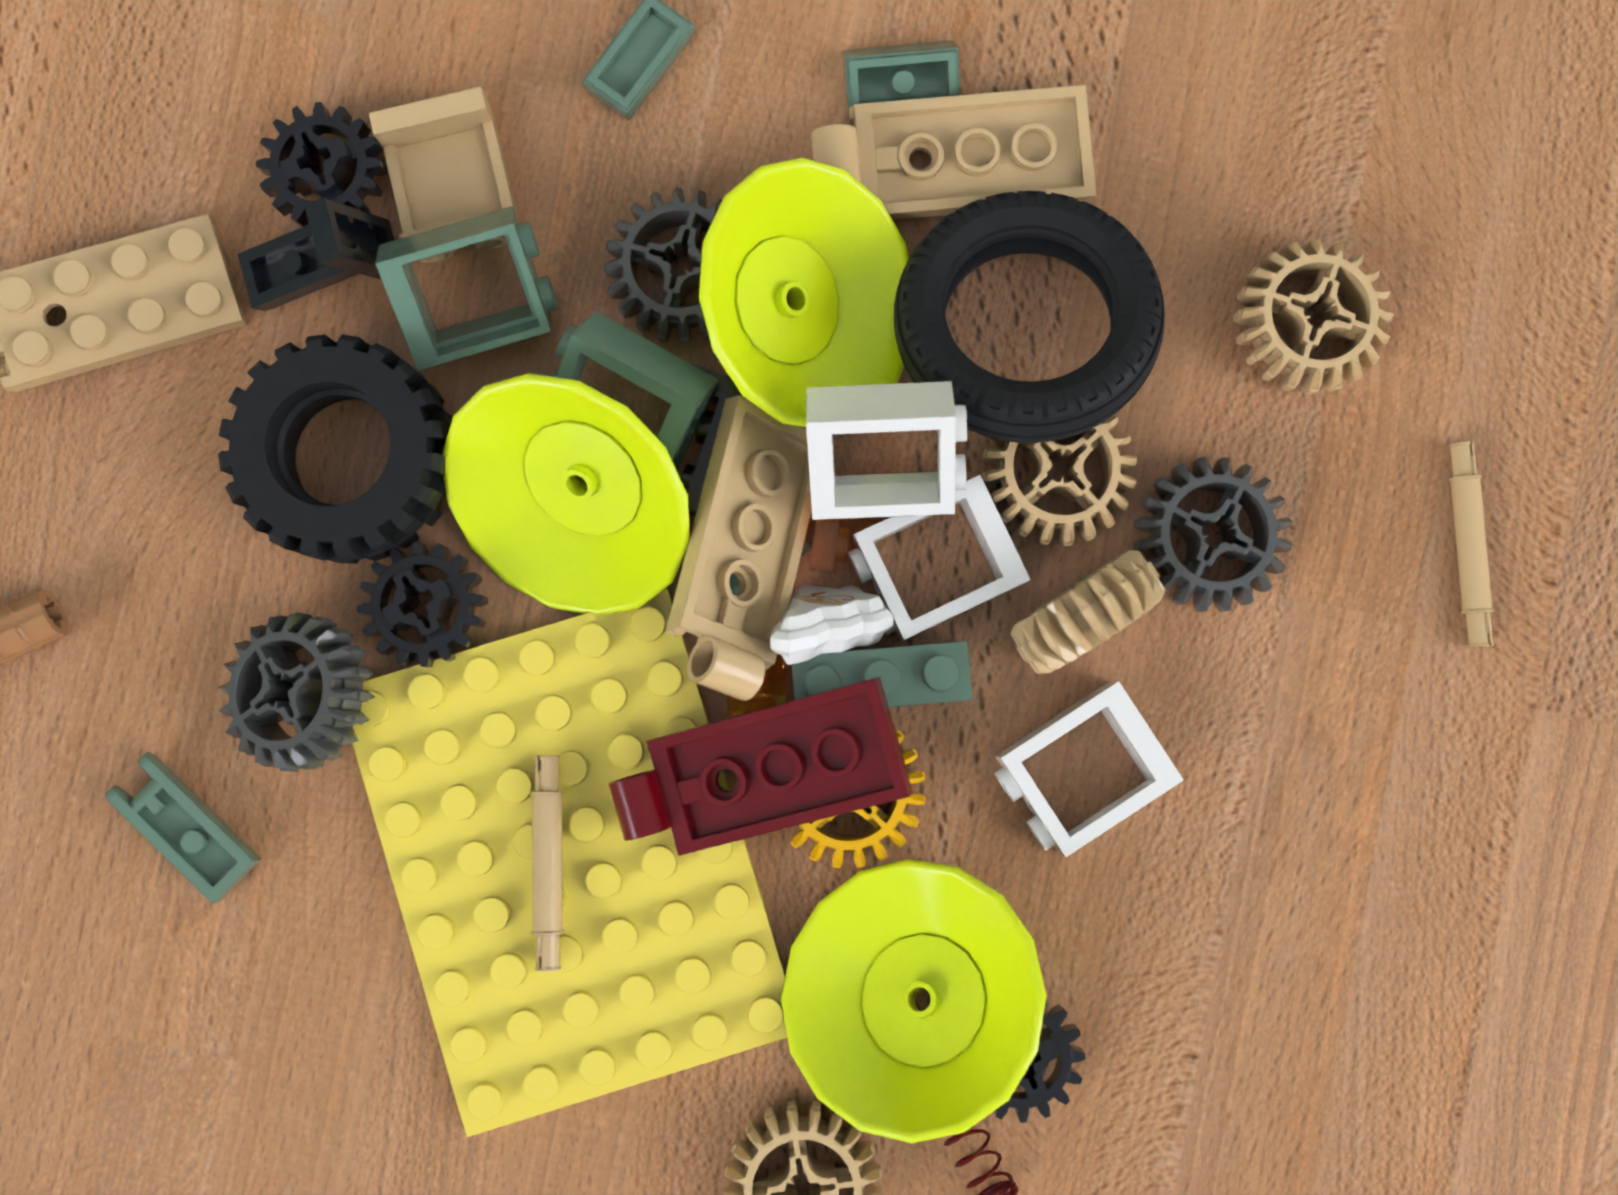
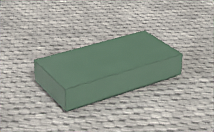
[582,0,695,120]

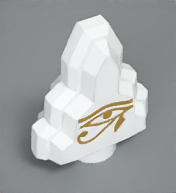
[770,585,894,665]

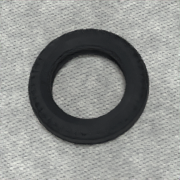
[894,191,1165,443]

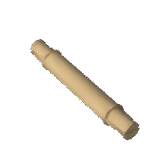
[1448,441,1495,648]
[531,755,564,971]

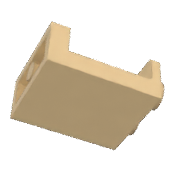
[369,86,520,263]

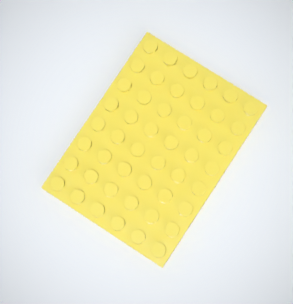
[352,588,787,1137]

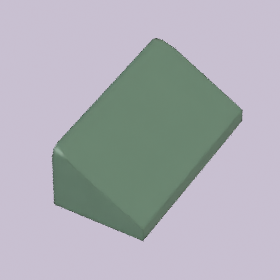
[843,41,960,113]

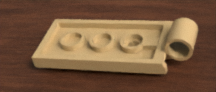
[811,85,1097,220]
[0,214,247,392]
[665,395,812,701]

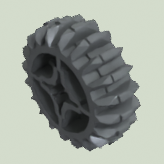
[604,187,722,344]
[1134,457,1293,612]
[218,613,375,772]

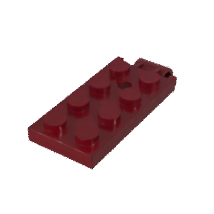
[608,676,913,856]

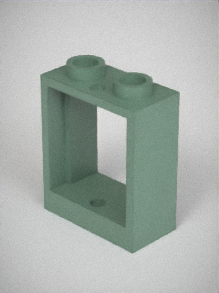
[375,206,558,371]
[550,311,719,470]

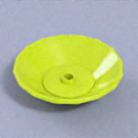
[699,157,910,427]
[442,373,690,615]
[781,859,1047,1143]

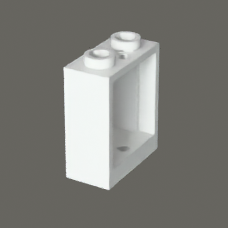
[806,381,967,520]
[847,475,1031,641]
[994,681,1184,857]

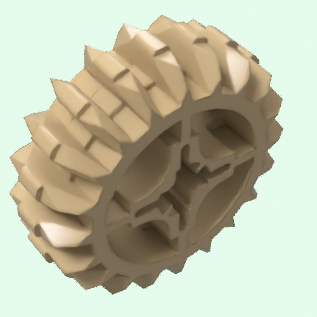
[1233,238,1394,395]
[981,414,1137,547]
[1010,550,1165,674]
[724,1101,882,1195]

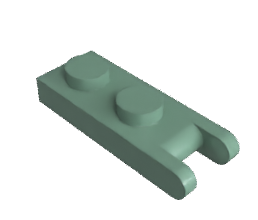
[105,752,261,904]

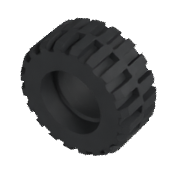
[218,334,453,564]

